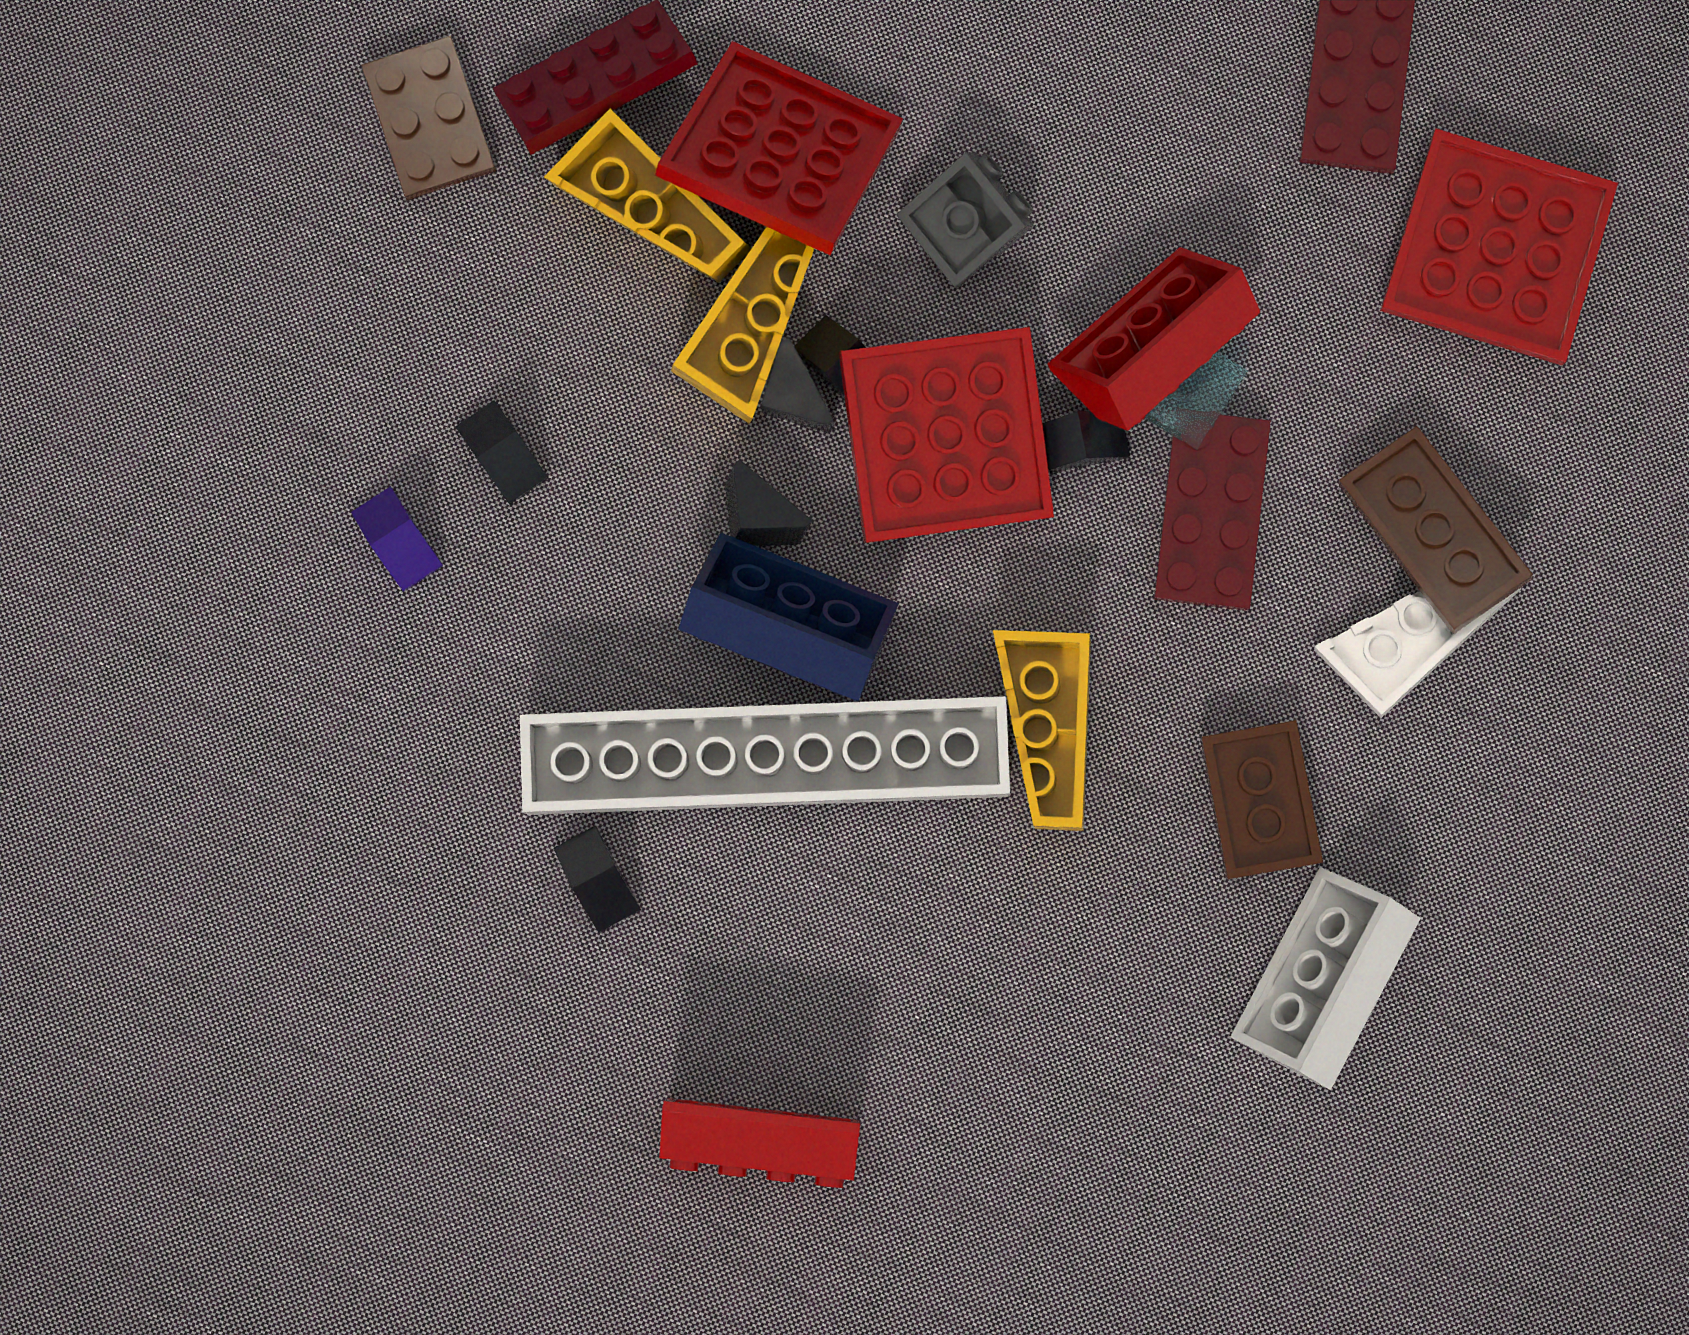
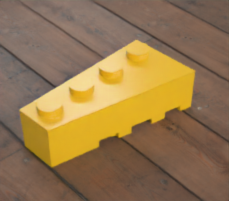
[544,109,751,283]
[671,227,814,424]
[993,630,1091,831]

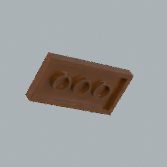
[1339,426,1533,634]

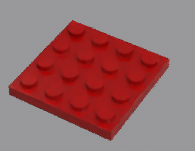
[655,41,903,256]
[1380,128,1618,365]
[839,327,1054,543]

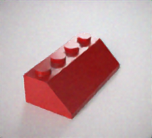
[1047,247,1261,431]
[659,1098,861,1188]

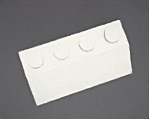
[1230,867,1421,1090]

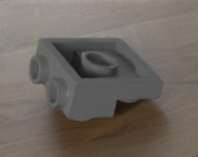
[896,152,1035,288]

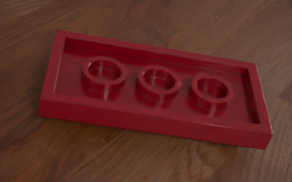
[492,0,698,155]
[1299,0,1415,174]
[1153,409,1271,611]

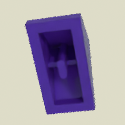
[351,486,443,592]

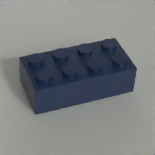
[678,532,899,701]

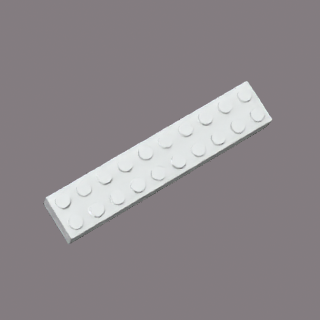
[520,696,1010,815]

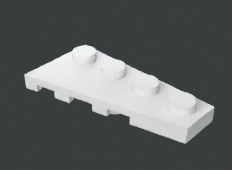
[1314,588,1521,718]

